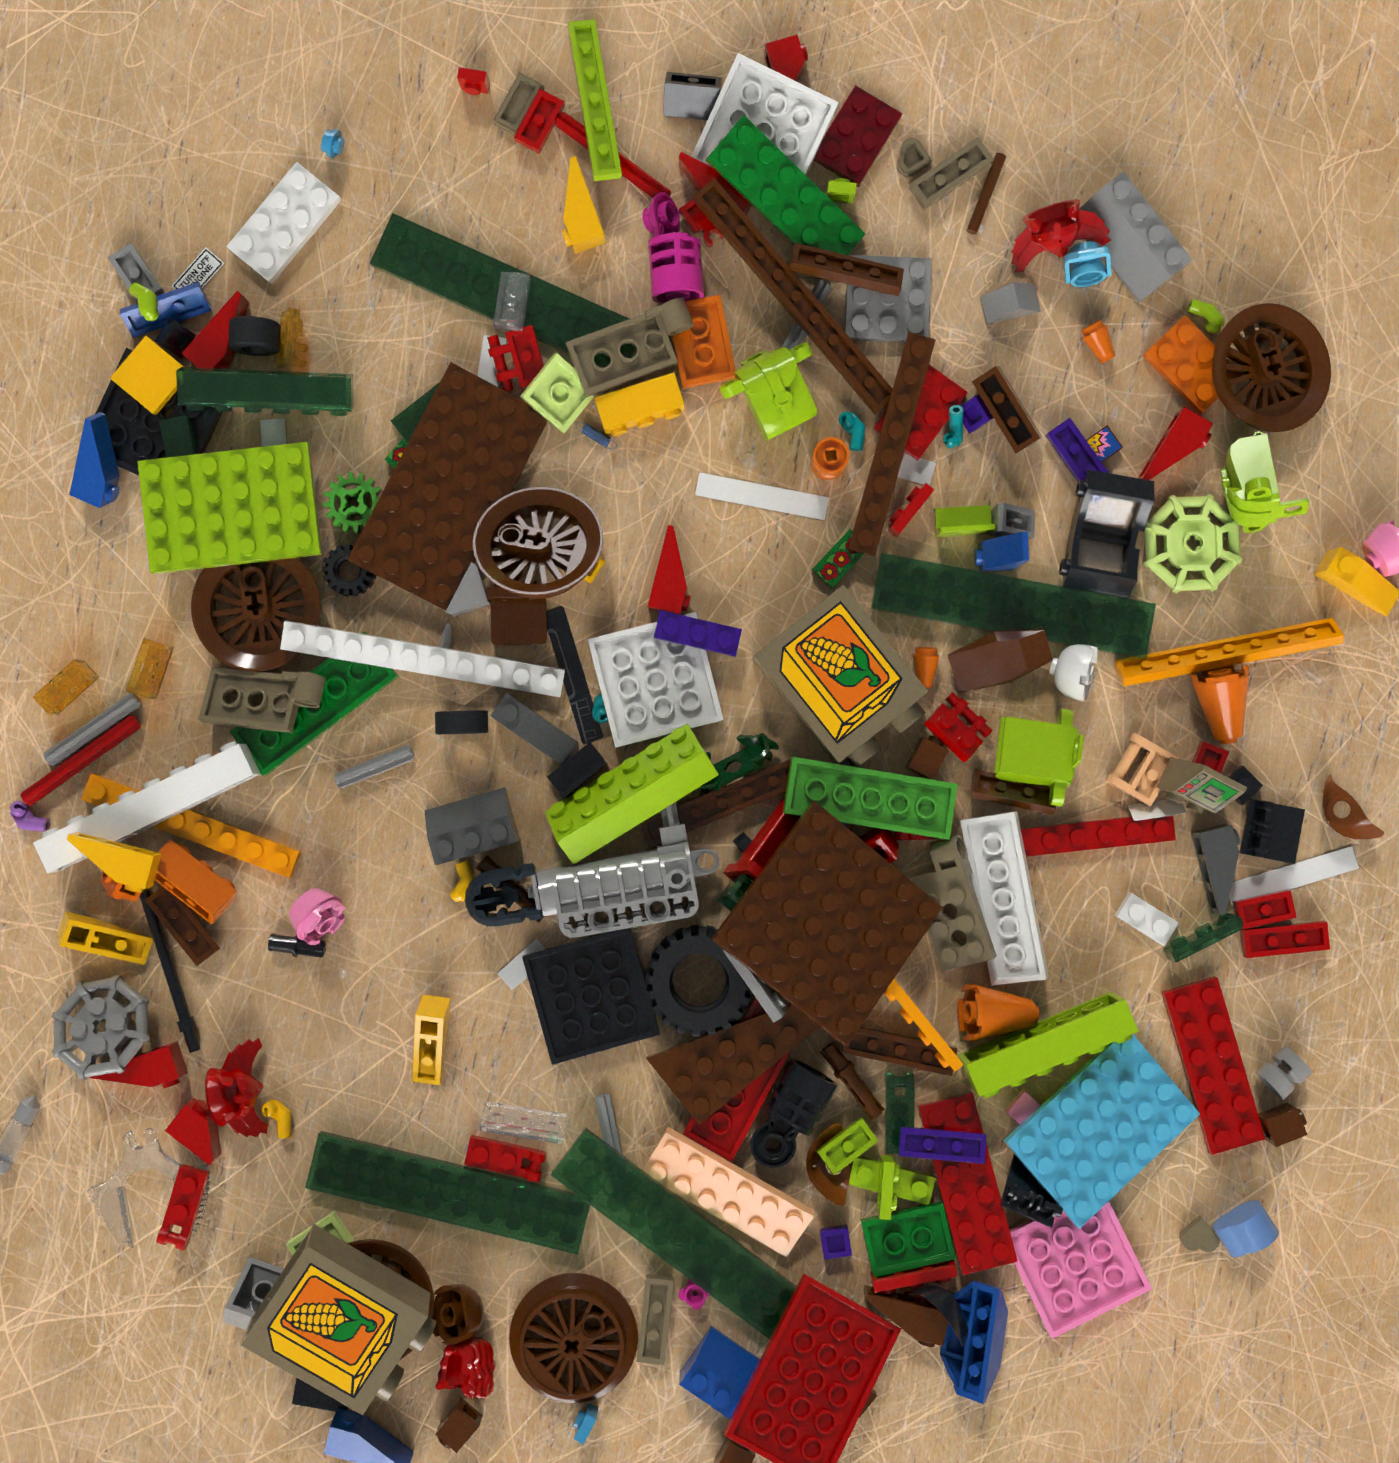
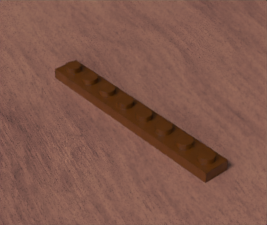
[848,332,936,557]

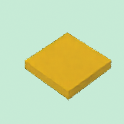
[110,336,192,416]

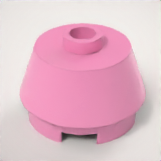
[1362,520,1399,577]
[289,888,346,945]

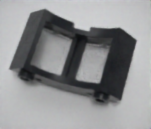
[1059,469,1155,599]

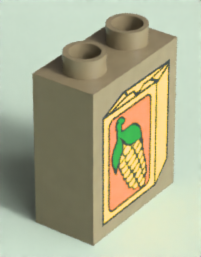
[752,585,928,767]
[241,1224,436,1415]

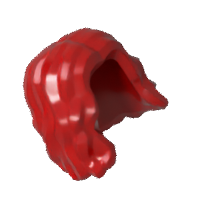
[435,1337,496,1399]

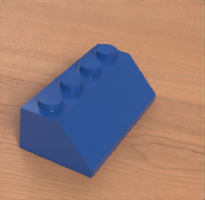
[679,1326,760,1419]

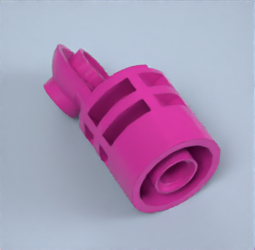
[642,192,704,304]

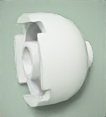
[1050,644,1098,701]

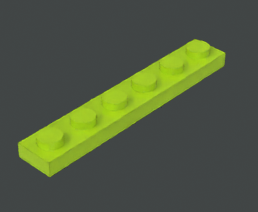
[568,19,622,181]

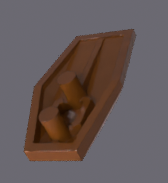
[947,629,1053,693]

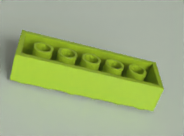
[545,723,719,865]
[957,992,1139,1098]

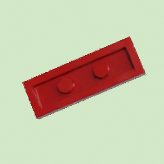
[1240,921,1330,958]
[870,1260,958,1294]

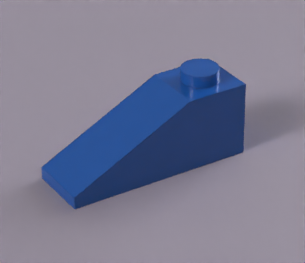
[69,412,120,508]
[974,531,1029,572]
[324,1407,414,1463]

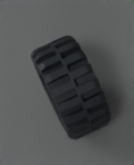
[645,924,751,1037]

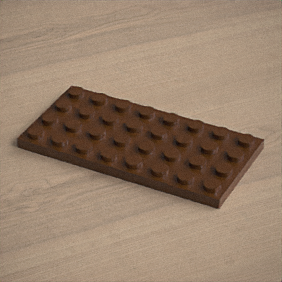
[347,362,548,611]

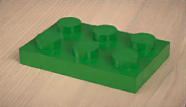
[860,1201,956,1277]

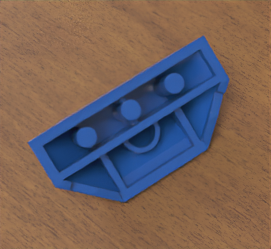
[940,1280,1008,1404]

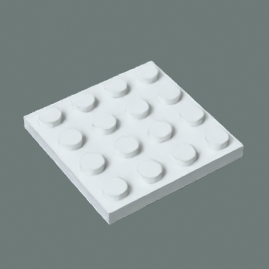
[691,53,839,175]
[588,612,724,748]

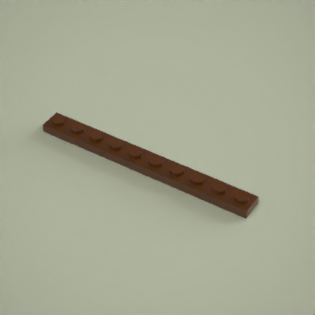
[692,178,893,414]

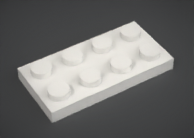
[226,162,342,285]

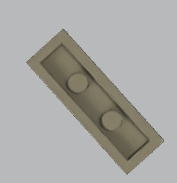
[908,137,994,210]
[636,1274,674,1365]

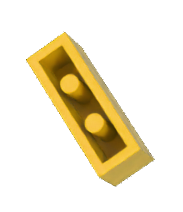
[594,372,685,437]

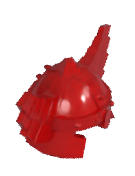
[1011,199,1111,272]
[205,1038,268,1137]

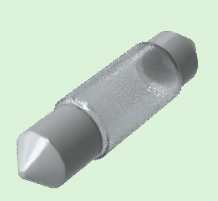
[0,1096,40,1175]

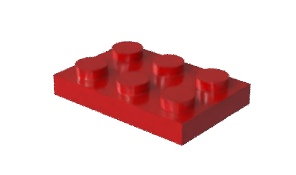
[873,364,968,461]

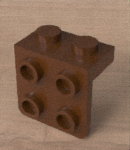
[486,581,547,646]

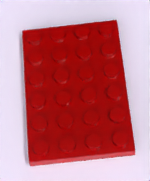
[723,1273,901,1463]

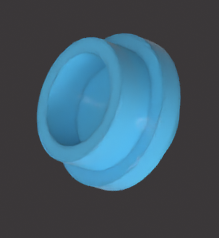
[321,129,345,158]

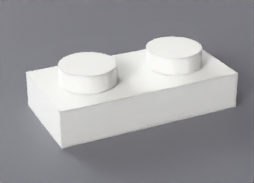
[1114,892,1179,946]

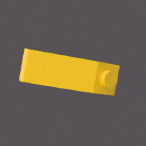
[561,156,606,254]
[1314,546,1399,616]
[67,832,162,892]
[56,911,153,965]
[412,994,451,1085]

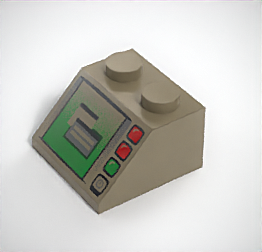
[1157,757,1247,814]

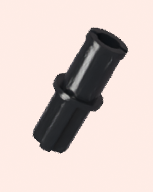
[268,933,326,958]

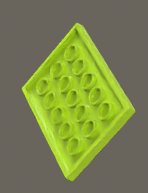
[138,442,322,574]

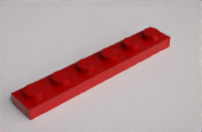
[1021,815,1176,857]

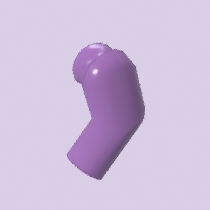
[10,801,50,832]

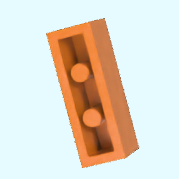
[155,839,237,924]

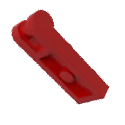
[464,1135,547,1182]
[156,1164,210,1251]

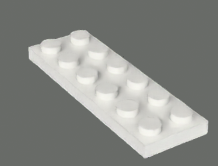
[960,811,1049,985]

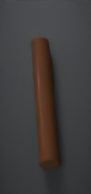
[966,153,1006,235]

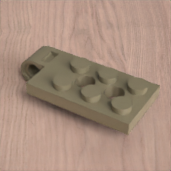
[566,297,694,398]
[198,667,326,733]
[911,835,997,971]

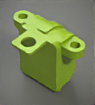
[719,342,818,441]
[1220,431,1309,533]
[994,708,1084,807]

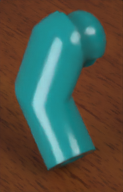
[943,405,963,448]
[838,411,865,451]
[592,694,608,724]

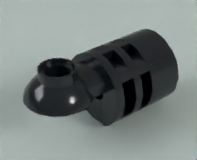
[750,1058,838,1168]

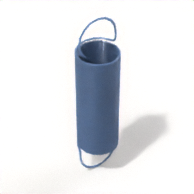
[576,422,617,449]

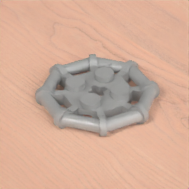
[51,975,150,1080]

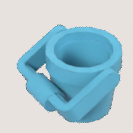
[1064,241,1112,287]

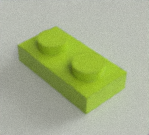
[816,1117,878,1175]
[876,1155,899,1220]

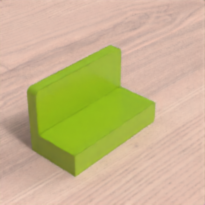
[934,505,996,538]

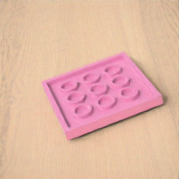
[1009,1201,1152,1339]

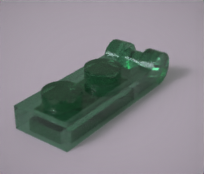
[1163,913,1244,962]
[884,1073,915,1154]

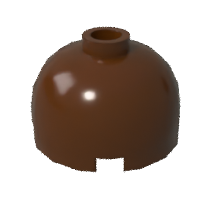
[432,1284,484,1345]

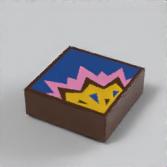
[1086,425,1123,462]

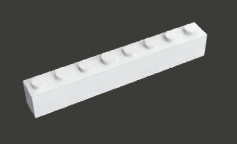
[33,741,261,874]

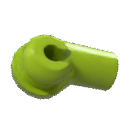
[129,282,159,321]
[1187,299,1224,334]

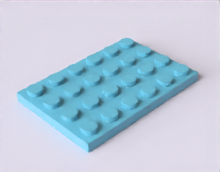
[1003,1034,1200,1229]

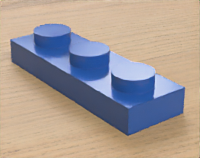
[120,282,211,338]

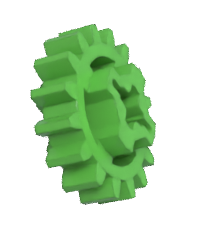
[323,472,382,534]

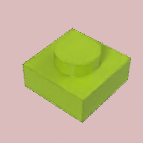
[826,178,857,204]

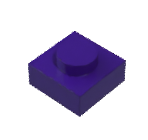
[961,394,993,434]
[819,1224,852,1260]

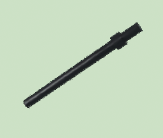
[139,890,201,1053]

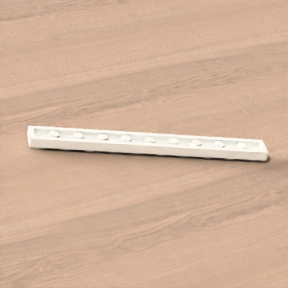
[280,621,565,697]

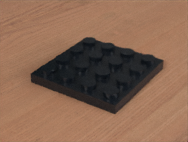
[95,348,230,476]
[522,928,660,1065]

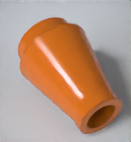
[1081,319,1116,364]
[912,647,940,688]

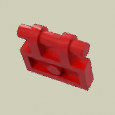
[487,325,544,392]
[924,692,993,763]

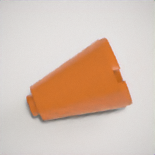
[1191,665,1250,744]
[957,984,1039,1041]

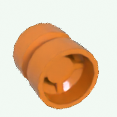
[810,437,849,480]

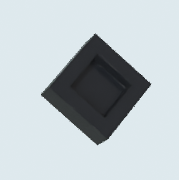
[155,318,196,359]
[1228,766,1263,805]

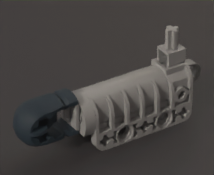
[465,802,719,938]

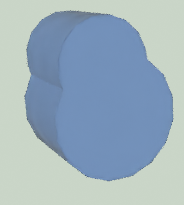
[1213,1200,1279,1257]

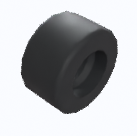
[228,316,281,356]

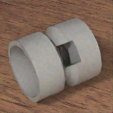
[1256,1046,1312,1100]

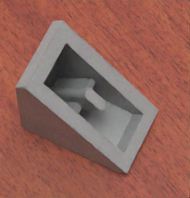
[980,282,1041,325]
[990,503,1035,539]
[446,562,490,617]

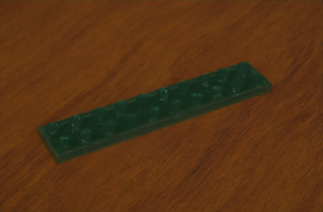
[370,213,636,368]
[870,553,1156,659]
[551,1127,797,1339]
[305,1131,592,1255]

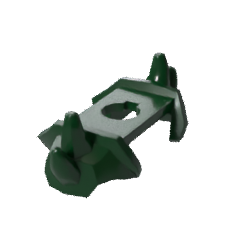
[692,733,779,794]

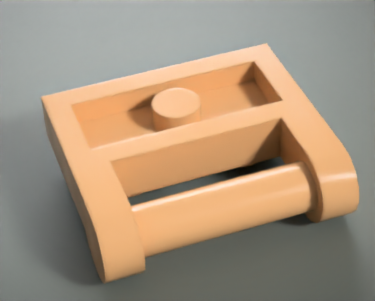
[1105,733,1179,806]

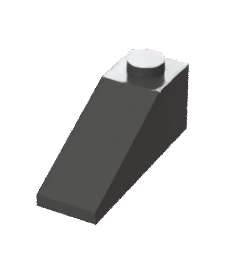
[491,693,578,765]
[1191,824,1240,915]

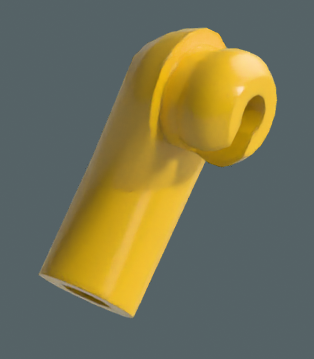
[450,860,475,902]
[262,1099,292,1138]

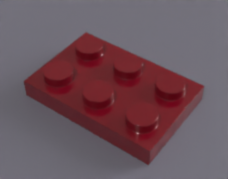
[813,85,903,188]

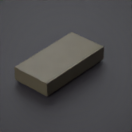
[493,72,544,135]

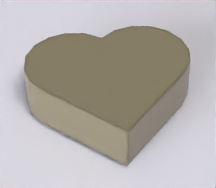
[897,138,932,177]
[1179,1215,1219,1252]

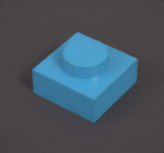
[572,1403,598,1445]

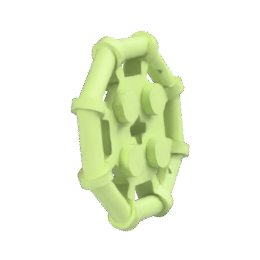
[1144,494,1243,593]

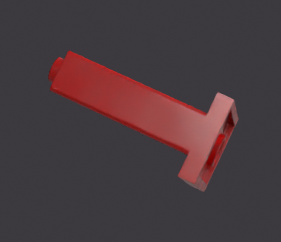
[723,796,801,893]

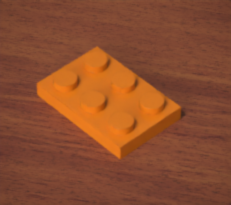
[672,294,736,389]
[1142,315,1243,415]

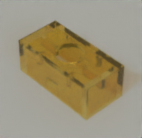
[126,638,174,699]
[33,659,99,714]

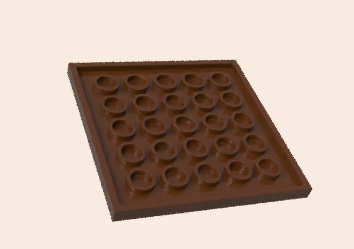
[711,801,943,1046]

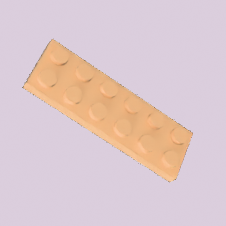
[640,1127,815,1257]

